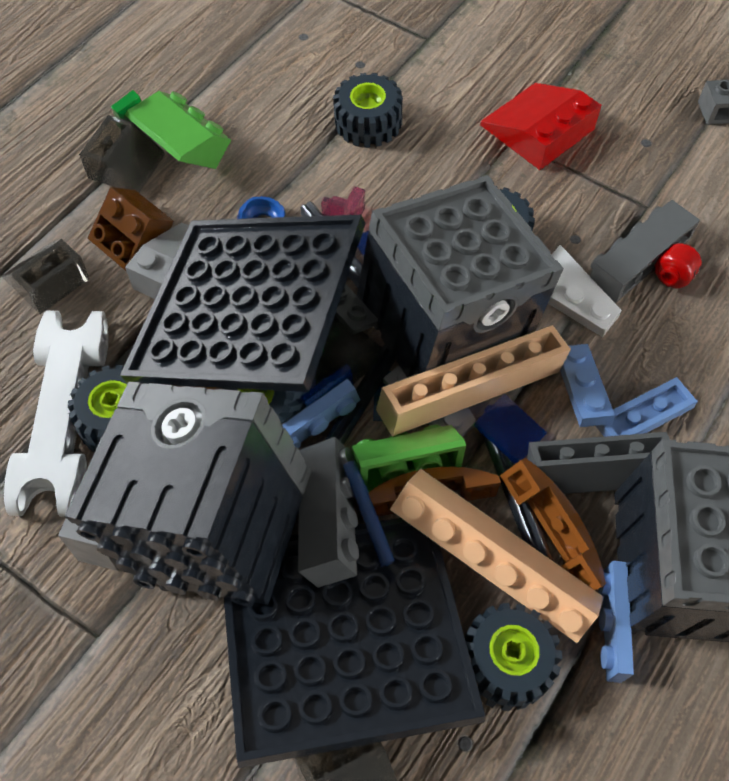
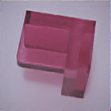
[321,186,365,216]

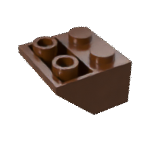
[88,187,174,271]

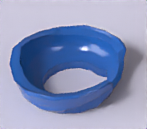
[237,196,286,219]

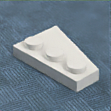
[548,245,622,337]

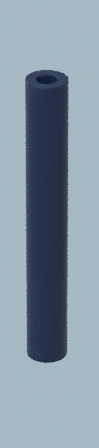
[343,460,395,567]

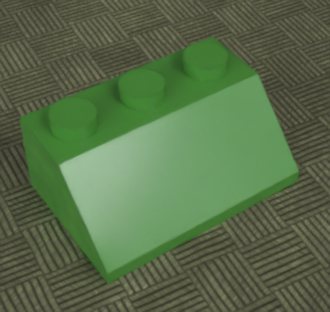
[125,91,231,169]
[351,425,466,493]

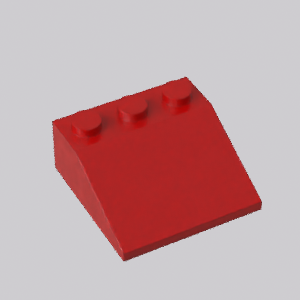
[480,83,602,170]

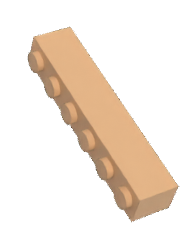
[376,325,571,437]
[390,469,603,643]

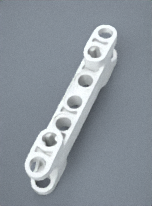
[4,310,108,517]

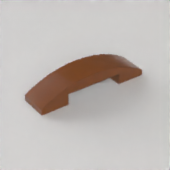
[500,458,606,590]
[360,467,501,519]

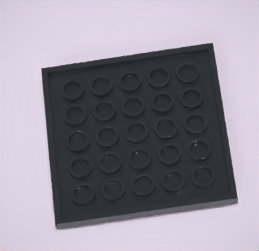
[120,214,366,392]
[224,517,485,768]

